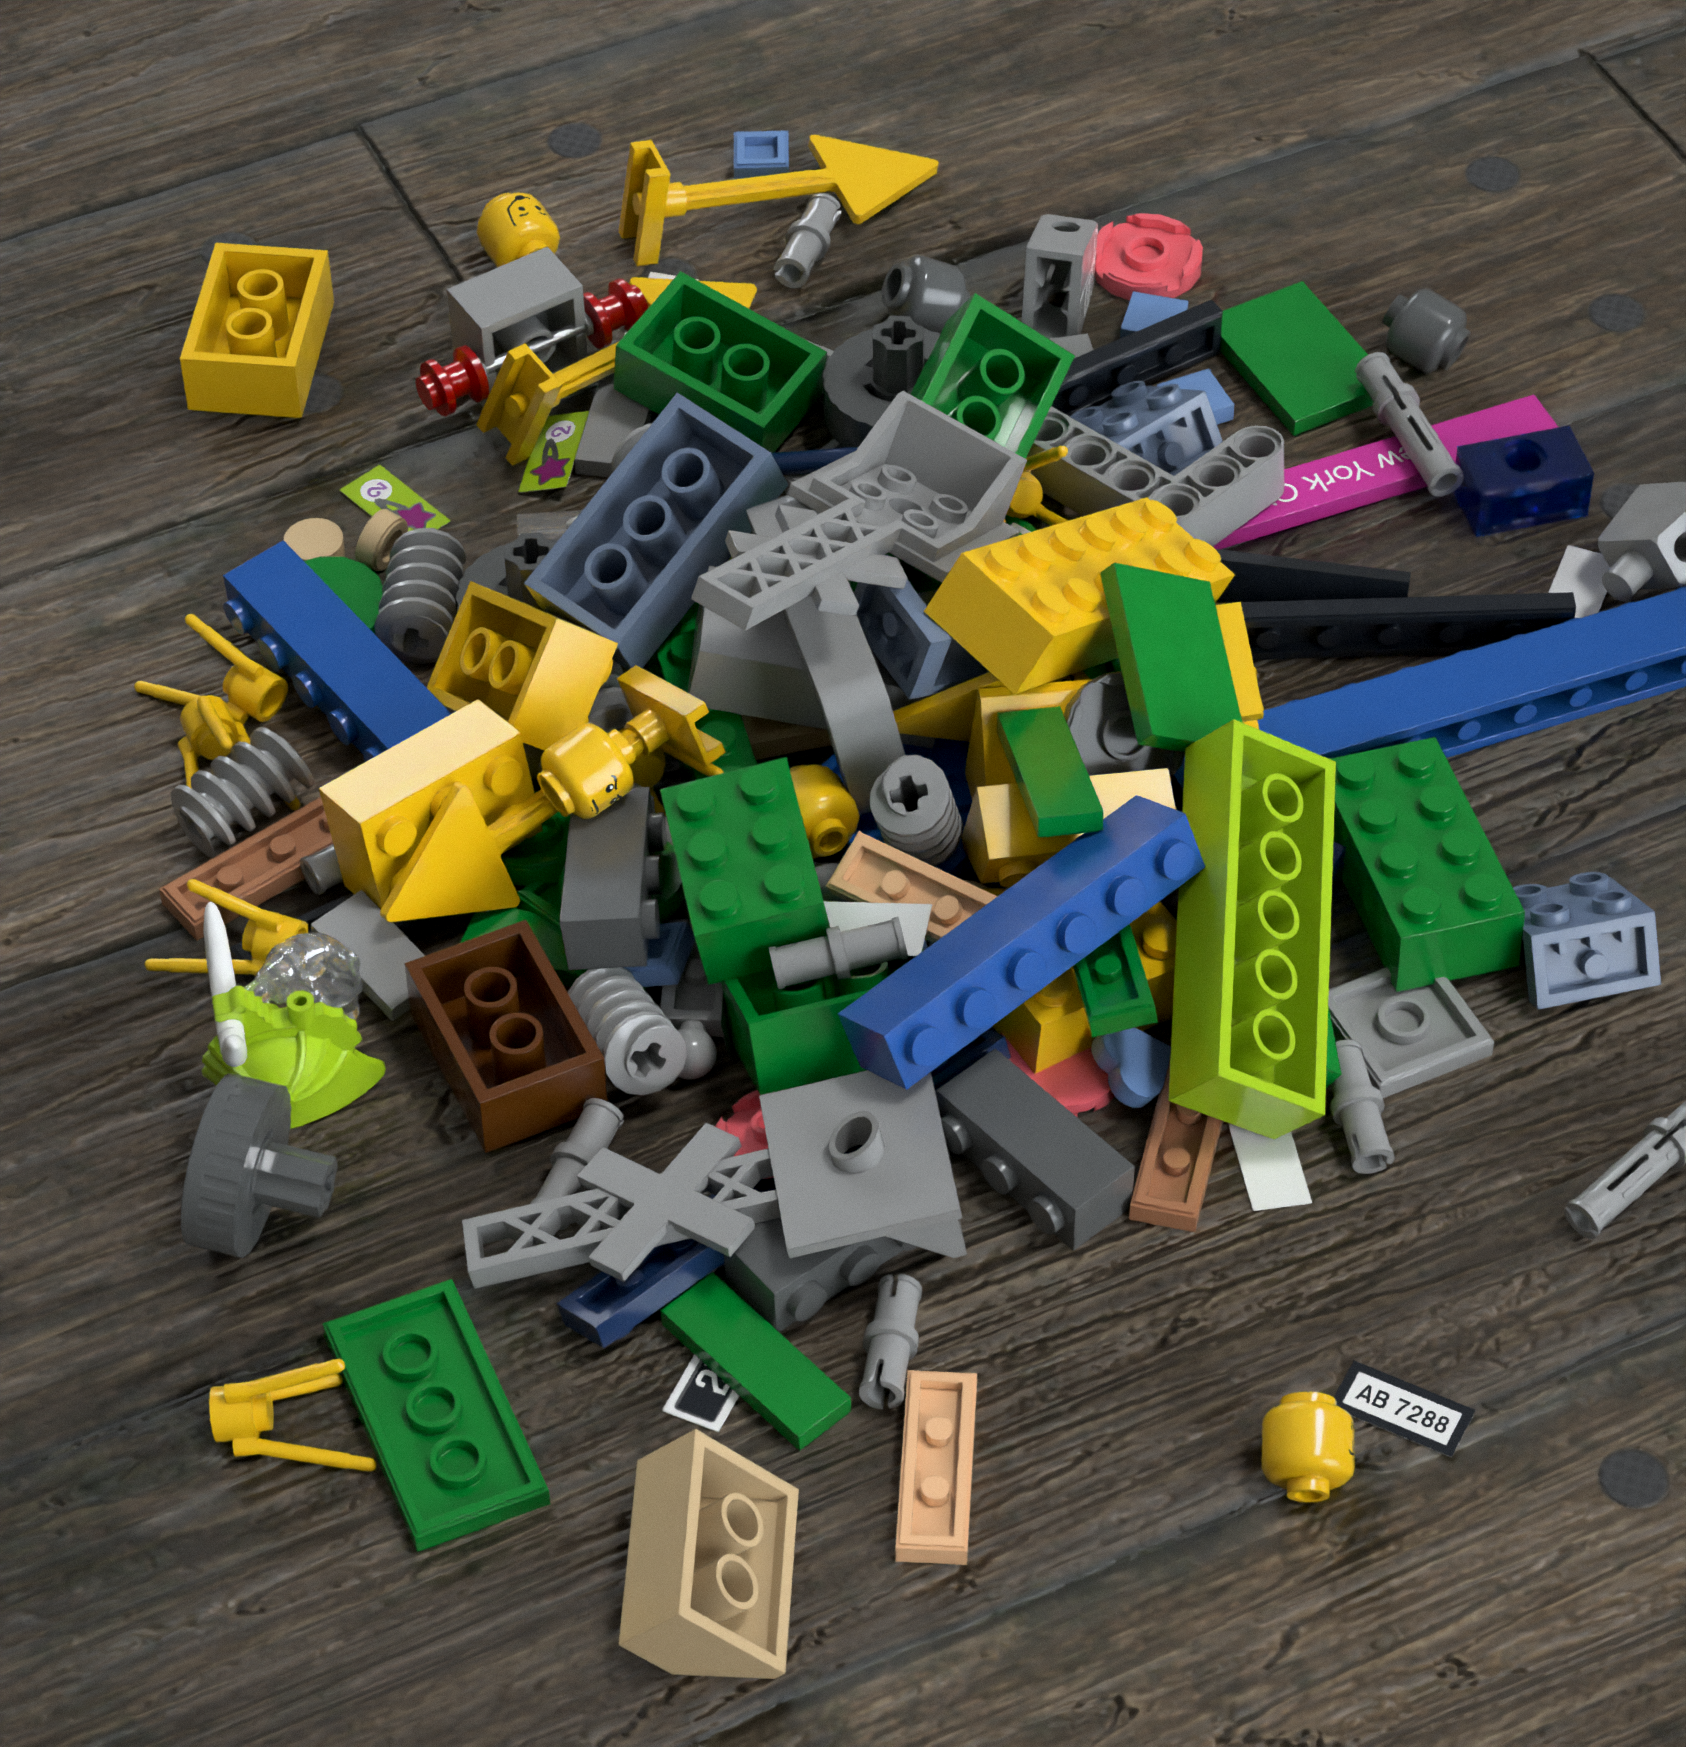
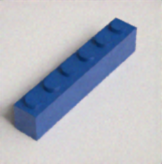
[223,540,452,762]
[838,795,1205,1090]

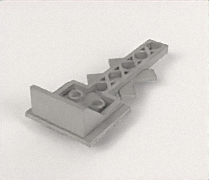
[691,391,1027,631]
[462,1070,967,1289]

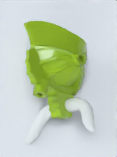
[202,902,386,1129]

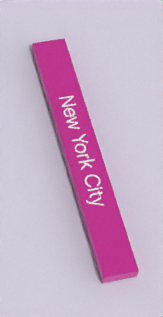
[1213,395,1562,549]

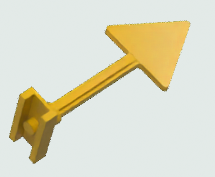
[618,135,939,266]
[476,277,757,466]
[893,602,1264,742]
[380,665,726,922]

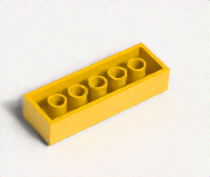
[924,497,1235,694]

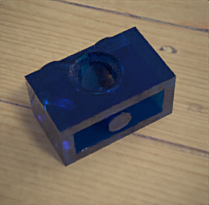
[1454,425,1594,537]

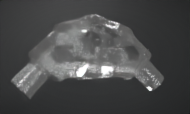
[244,932,363,1020]

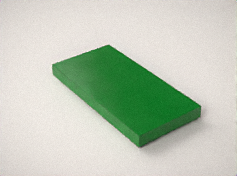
[322,1279,551,1552]

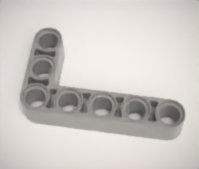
[1026,406,1285,547]
[746,495,905,816]

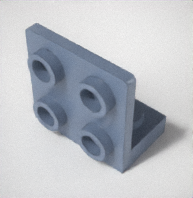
[1069,381,1223,476]
[854,555,990,699]
[1513,872,1661,1010]

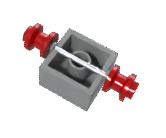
[415,247,648,417]

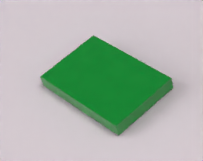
[1220,281,1374,436]
[1100,563,1243,752]

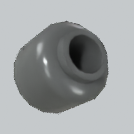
[882,254,970,334]
[1382,288,1471,374]

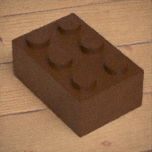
[404,920,608,1153]

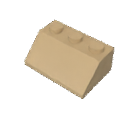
[619,1429,799,1679]

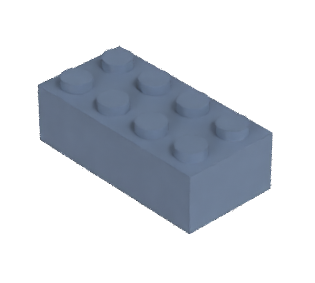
[524,393,788,670]

